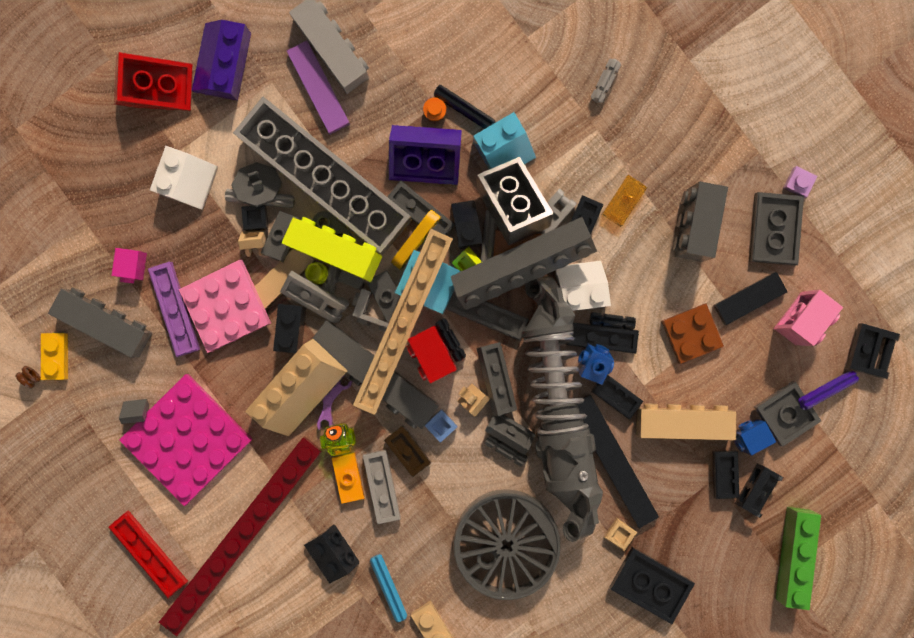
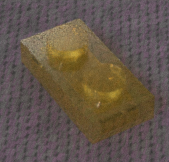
[601,175,647,227]

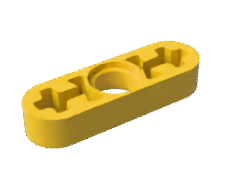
[391,210,441,270]

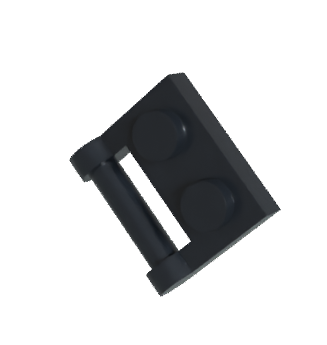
[846,323,900,380]

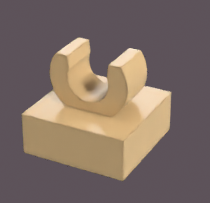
[238,229,266,257]
[457,383,490,417]

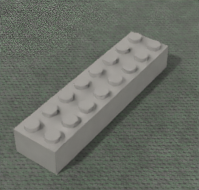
[233,96,412,255]

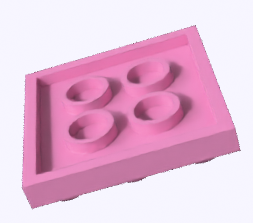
[179,260,271,353]

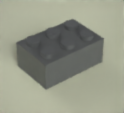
[477,157,553,245]
[673,181,728,262]

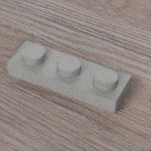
[363,449,401,524]

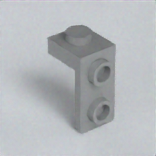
[352,289,389,331]

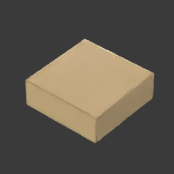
[604,517,637,551]

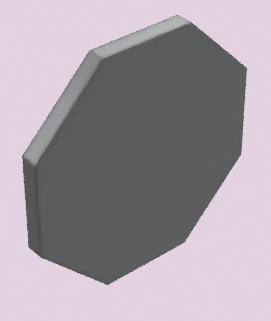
[231,162,282,207]

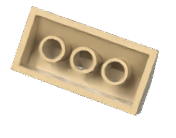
[245,339,347,436]

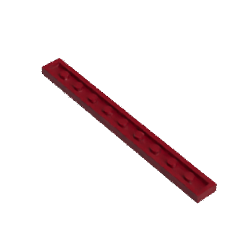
[158,436,323,637]

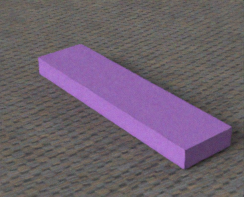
[287,41,350,134]
[148,262,201,357]

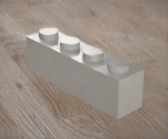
[289,0,369,94]

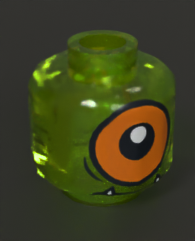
[320,423,356,456]

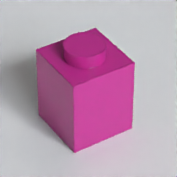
[111,248,147,284]

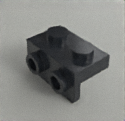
[304,525,359,584]

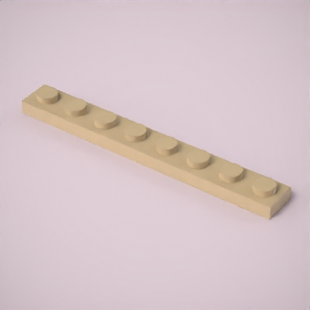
[353,229,453,415]

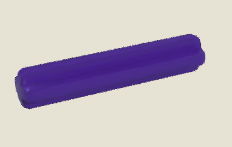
[798,371,859,410]

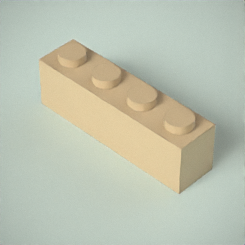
[636,403,736,440]

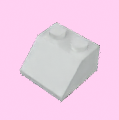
[150,146,218,210]
[555,261,611,311]

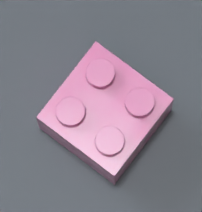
[773,290,843,346]

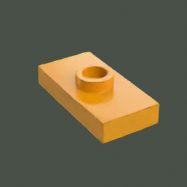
[332,452,365,504]

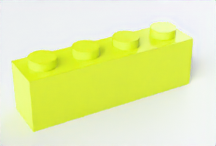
[282,217,383,282]

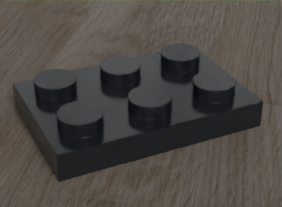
[609,547,695,624]

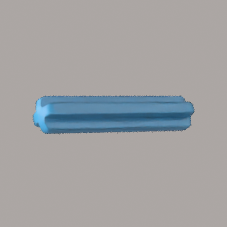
[370,554,407,622]

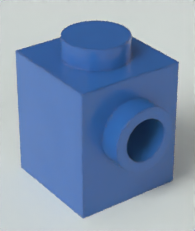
[734,419,776,456]

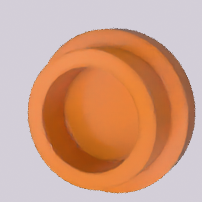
[423,98,446,121]

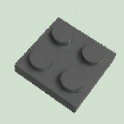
[754,381,821,447]

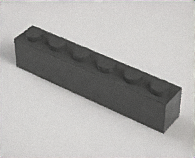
[450,217,597,310]
[311,320,439,429]

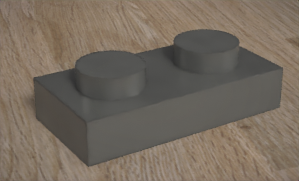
[485,415,536,455]

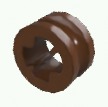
[15,366,41,389]

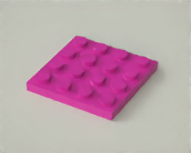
[119,374,253,506]

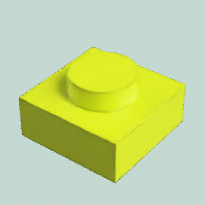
[452,247,482,271]

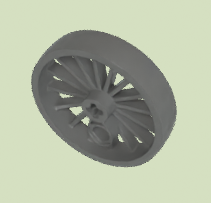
[453,489,561,600]

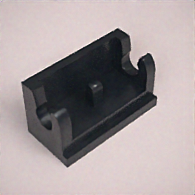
[735,463,784,518]

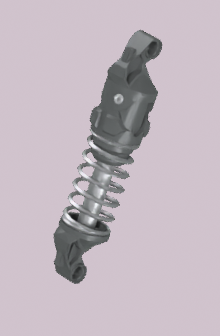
[521,276,603,542]

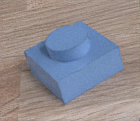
[425,409,458,443]

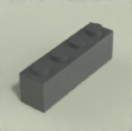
[48,287,152,358]

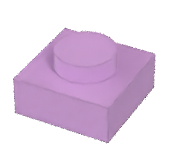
[783,166,817,198]

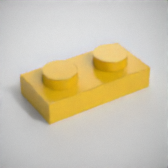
[41,333,68,380]

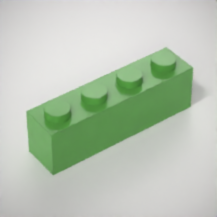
[776,507,821,610]

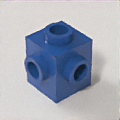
[577,344,614,385]

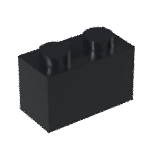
[273,304,307,353]

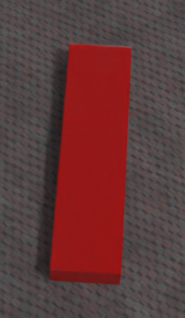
[108,510,188,598]

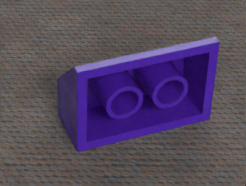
[192,20,251,101]
[389,125,462,185]

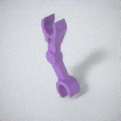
[317,374,353,430]

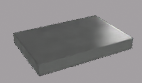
[749,192,804,266]

